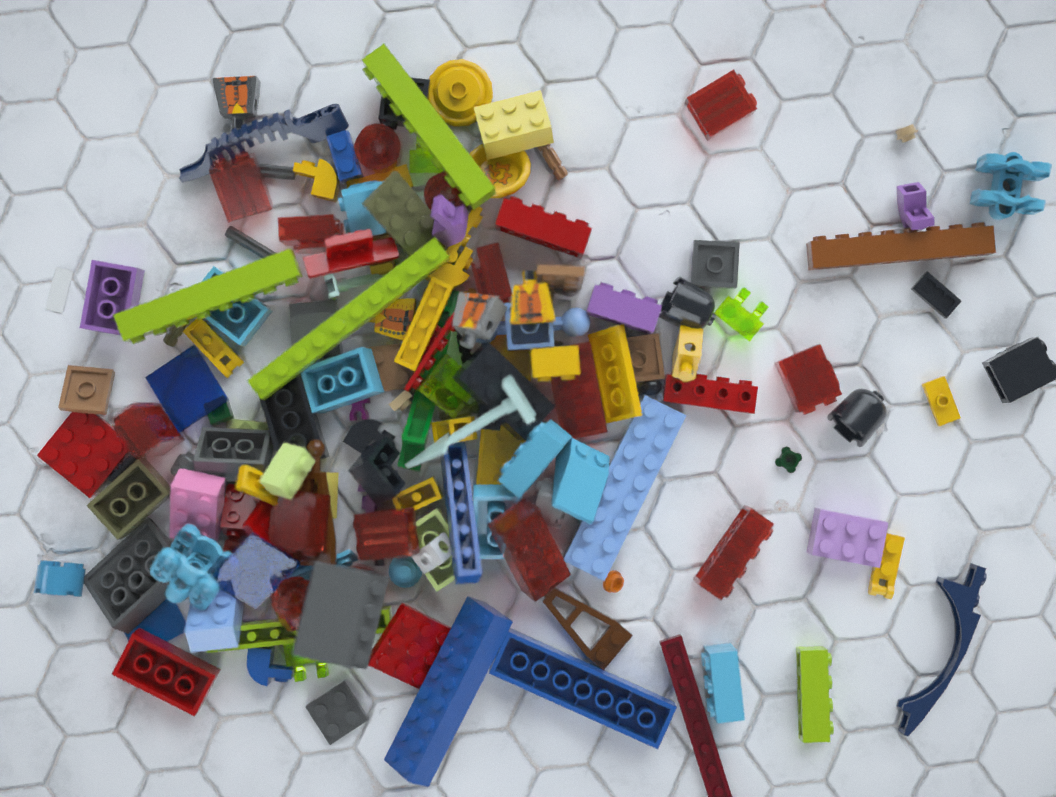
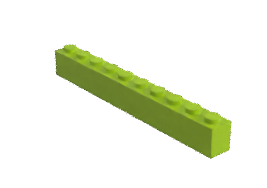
[247,238,450,400]

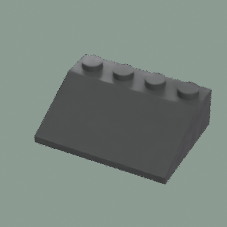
[84,517,179,634]
[292,561,389,669]

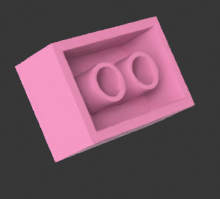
[169,468,225,543]

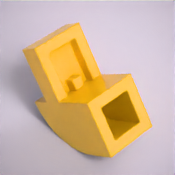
[293,158,340,202]
[425,246,473,289]
[431,416,478,442]

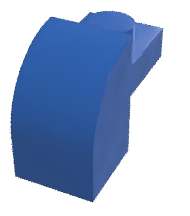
[246,646,296,686]

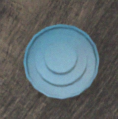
[388,554,422,588]

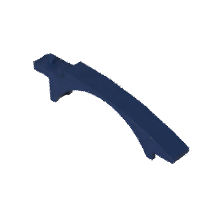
[896,563,987,736]

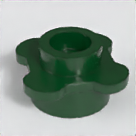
[775,447,802,473]

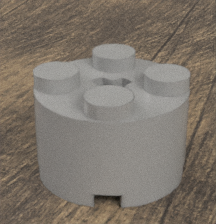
[528,477,566,529]

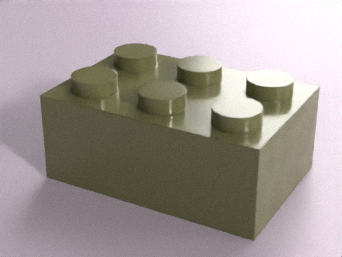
[86,458,171,540]

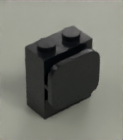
[982,337,1056,403]

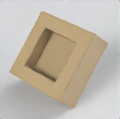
[388,390,413,411]

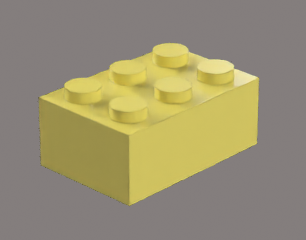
[474,90,554,160]

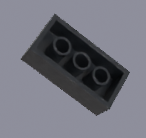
[452,343,555,441]
[259,373,330,459]

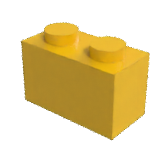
[531,345,580,382]
[392,476,444,517]

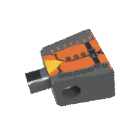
[213,76,261,130]

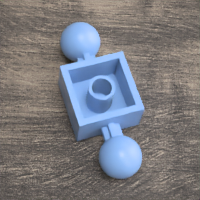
[475,303,590,351]

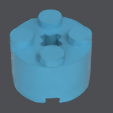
[34,560,86,597]

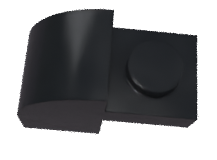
[342,419,398,454]

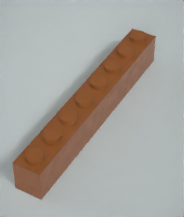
[806,222,996,270]

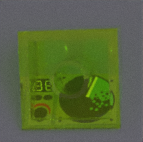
[418,354,471,419]

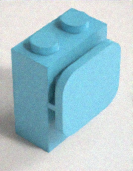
[338,180,387,236]

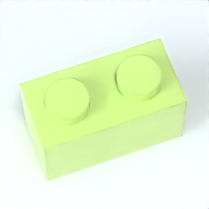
[259,443,315,500]

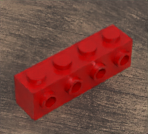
[661,370,758,414]

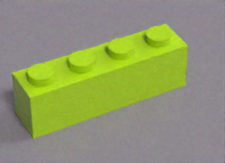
[796,646,834,743]

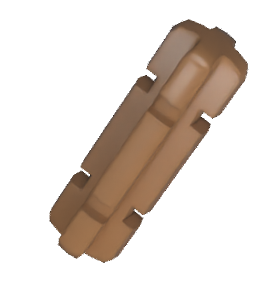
[538,144,568,180]

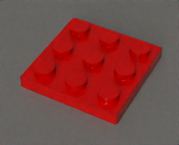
[37,412,135,498]
[368,603,451,689]

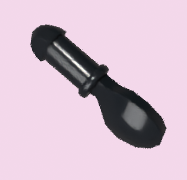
[637,380,662,396]

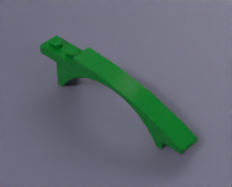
[397,290,460,472]

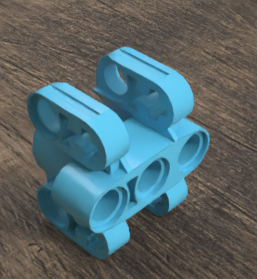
[970,152,1052,220]
[150,524,240,610]

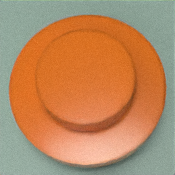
[603,570,624,593]

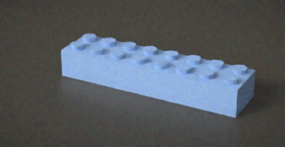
[562,395,686,581]

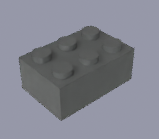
[193,427,274,482]

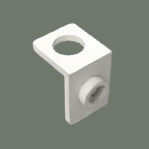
[412,532,452,574]

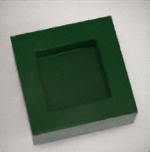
[204,396,235,427]

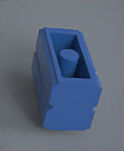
[326,130,364,184]

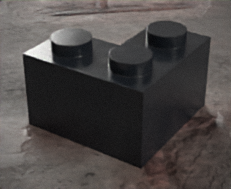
[349,436,406,506]

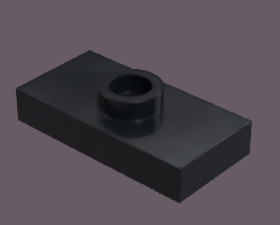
[911,271,962,319]

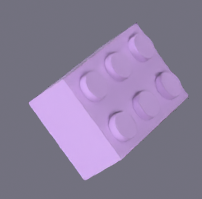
[807,508,889,568]

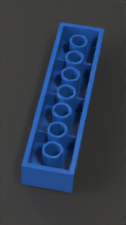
[384,596,513,787]
[489,628,677,749]

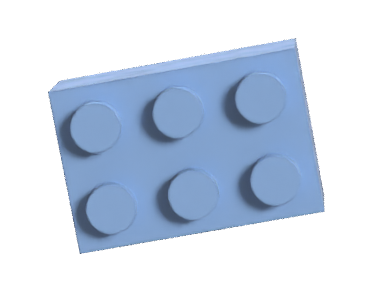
[185,578,245,652]

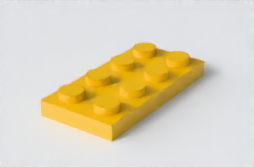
[588,325,642,424]

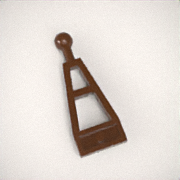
[293,439,337,566]
[522,571,633,670]

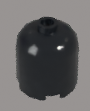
[659,277,716,329]
[827,388,887,447]

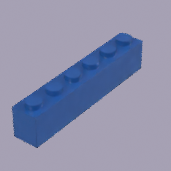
[440,442,482,584]

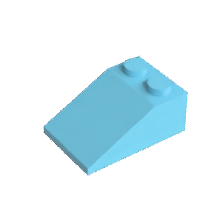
[552,438,610,524]

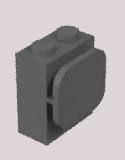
[289,299,343,360]

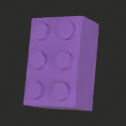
[80,260,145,335]
[586,282,662,334]

